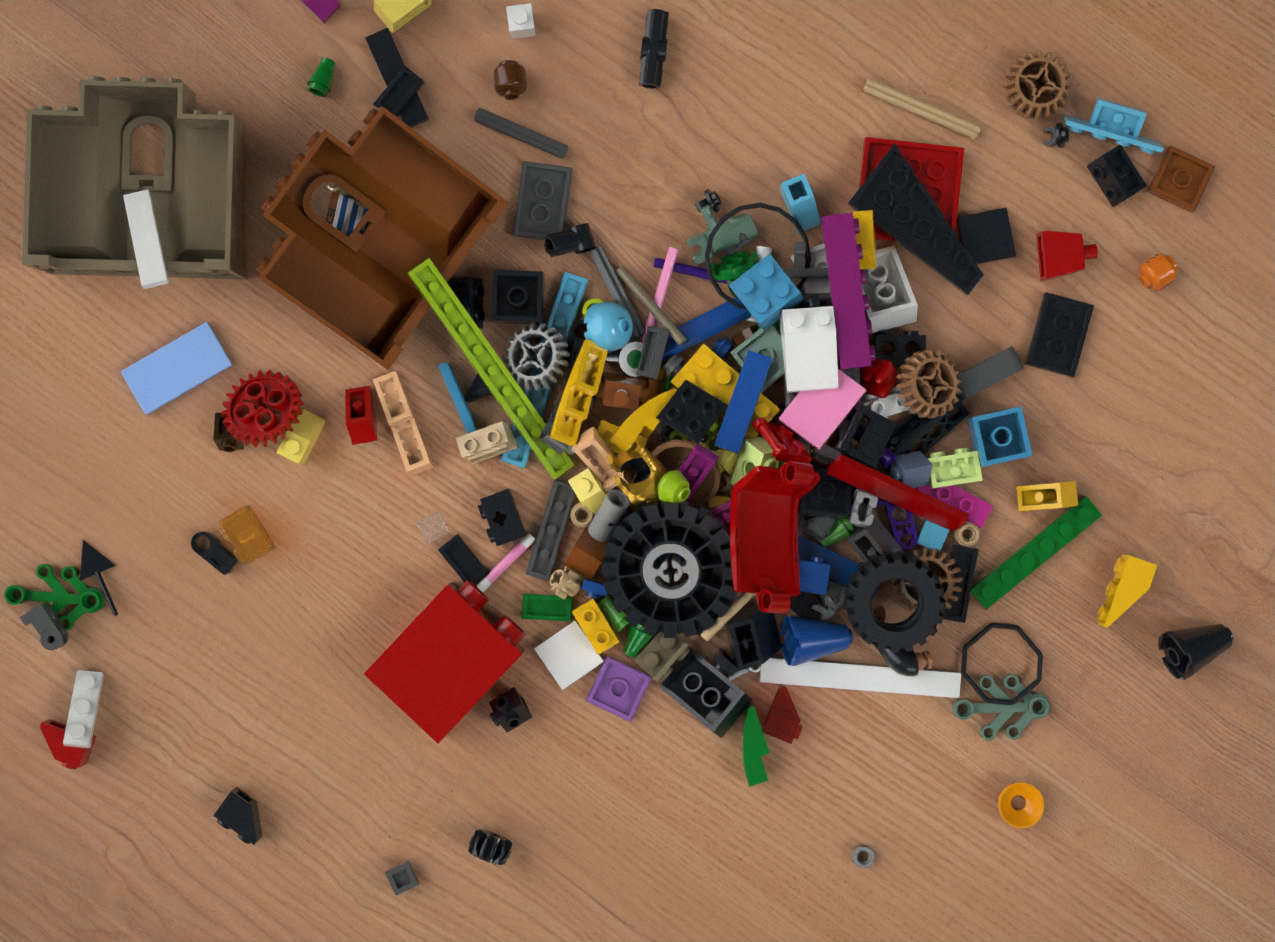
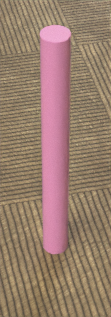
[641,247,679,344]

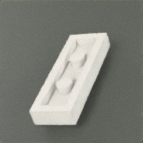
[63,670,104,748]

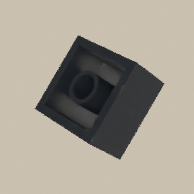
[491,270,545,325]

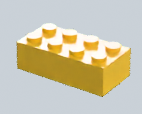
[670,344,780,441]

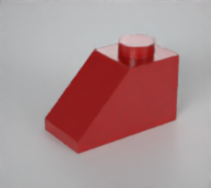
[345,386,377,445]
[40,719,96,769]

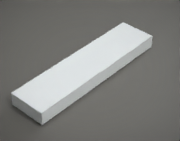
[123,189,169,289]

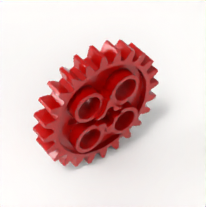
[221,370,304,448]

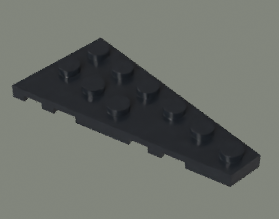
[848,143,984,296]

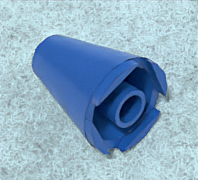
[780,616,853,666]

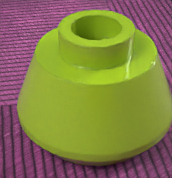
[657,470,690,503]

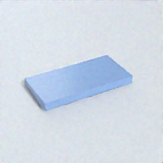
[120,322,234,415]

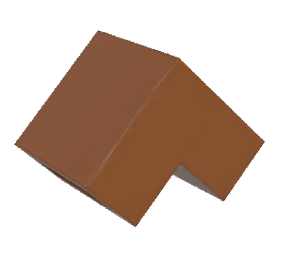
[564,527,607,580]

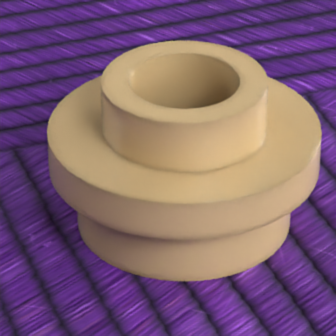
[570,503,595,527]
[954,522,980,547]

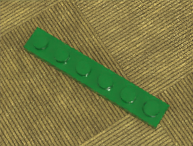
[971,496,1102,610]

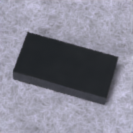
[373,65,425,117]
[438,534,489,584]

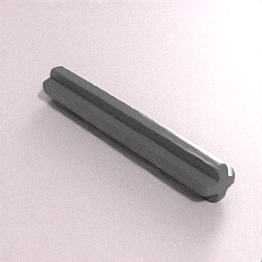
[474,108,568,158]
[590,246,645,338]

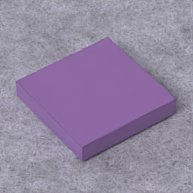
[586,655,652,722]

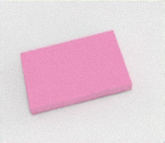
[778,369,866,451]

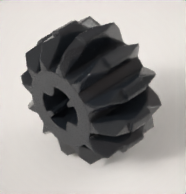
[468,829,512,865]

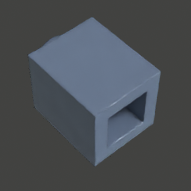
[890,451,932,488]

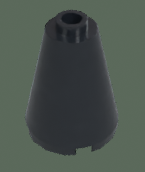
[1158,624,1233,680]

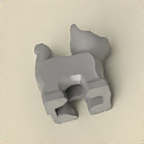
[849,488,878,528]

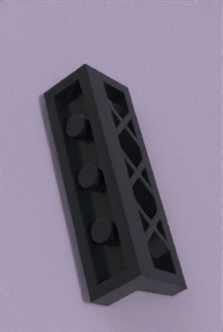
[885,392,969,474]

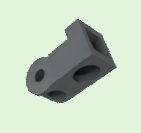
[20,602,68,650]

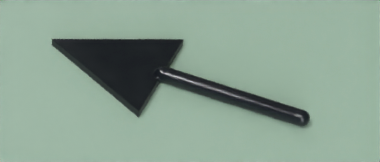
[80,540,118,616]

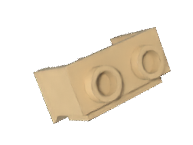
[456,421,518,465]

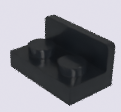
[1087,145,1147,207]
[445,277,485,329]

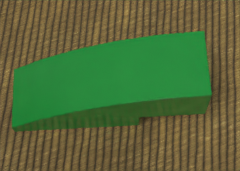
[741,703,770,787]

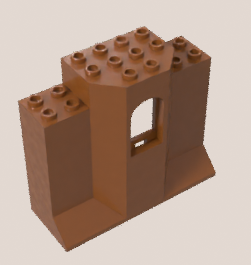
[256,106,509,370]

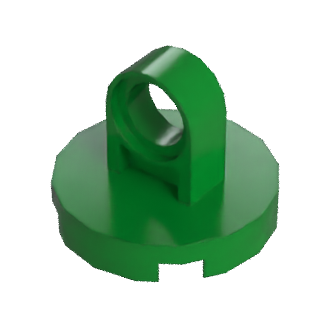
[711,251,760,299]

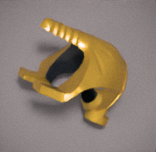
[606,446,667,507]

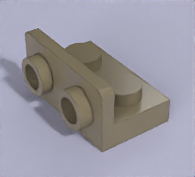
[634,632,690,682]

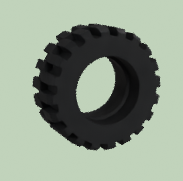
[844,551,946,653]

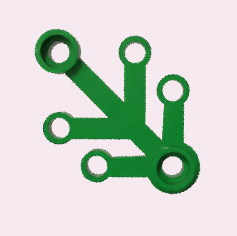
[4,564,105,631]

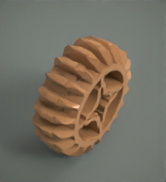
[1003,50,1073,120]
[895,350,962,419]
[894,548,963,613]

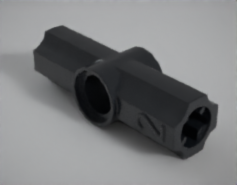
[639,9,669,89]

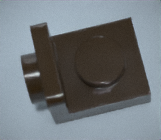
[213,413,244,452]

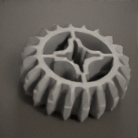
[502,323,570,391]

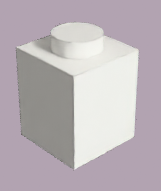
[506,3,536,39]

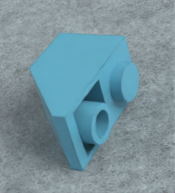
[779,173,821,234]

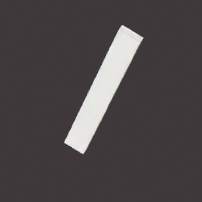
[759,657,961,698]

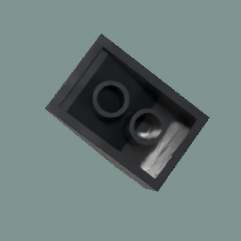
[659,648,753,738]

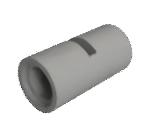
[588,490,630,542]

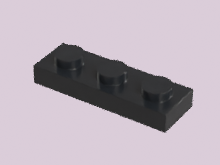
[942,544,979,623]

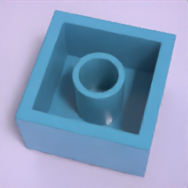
[729,254,804,331]
[966,406,1033,467]

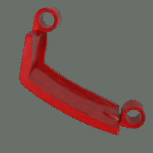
[730,461,820,614]

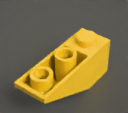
[1097,554,1158,628]

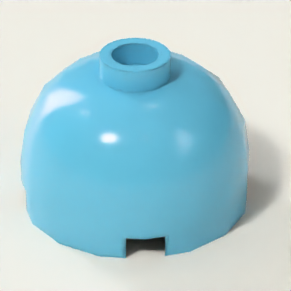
[584,302,633,352]

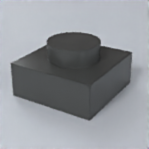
[385,860,420,895]

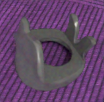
[812,579,846,621]

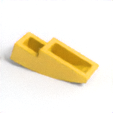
[610,388,677,452]

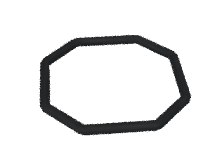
[961,623,1043,705]

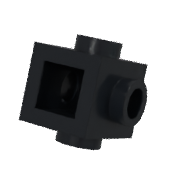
[489,687,533,732]

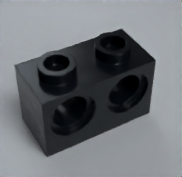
[872,331,926,367]

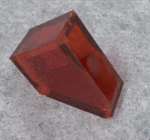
[762,684,802,744]

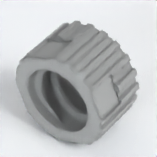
[851,845,875,868]

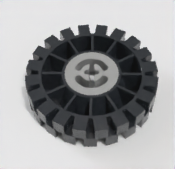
[602,498,737,638]

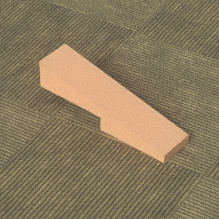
[373,371,434,476]
[573,426,646,515]

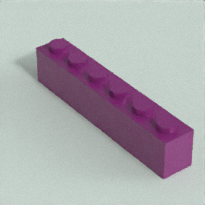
[821,212,876,370]

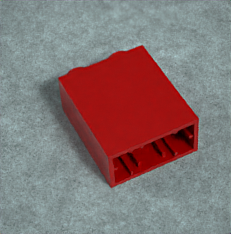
[364,580,526,744]

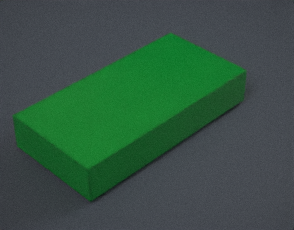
[522,593,573,621]

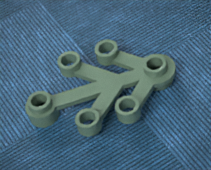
[952,674,1050,741]

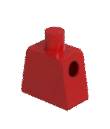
[1036,231,1098,282]

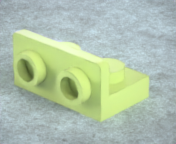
[928,448,983,489]

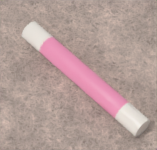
[476,533,536,592]

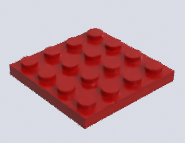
[858,137,965,242]

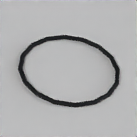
[705,203,811,310]

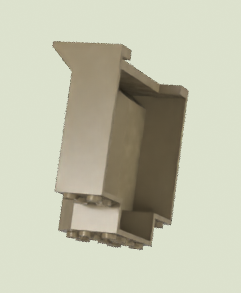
[22,76,247,279]

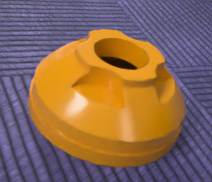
[998,782,1044,828]

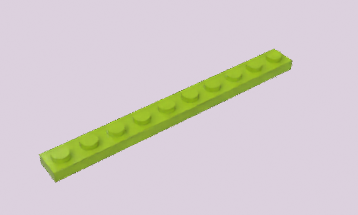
[407,258,574,480]

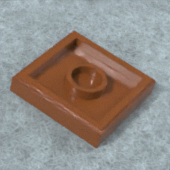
[1147,145,1216,213]

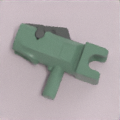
[685,205,758,264]

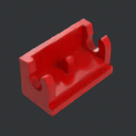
[860,358,899,398]

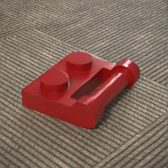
[753,417,812,463]

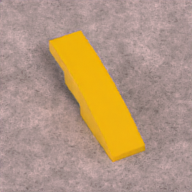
[550,339,608,447]

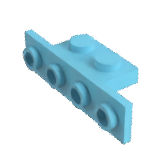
[1063,98,1164,154]

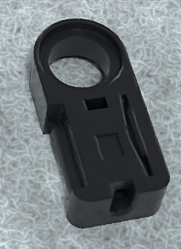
[191,531,241,575]

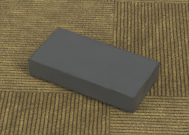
[636,326,669,379]

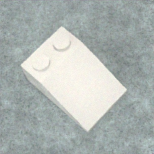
[862,246,918,333]
[779,306,838,393]

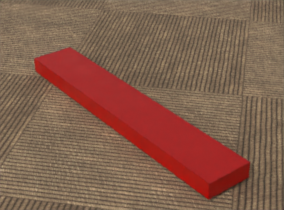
[827,454,969,532]

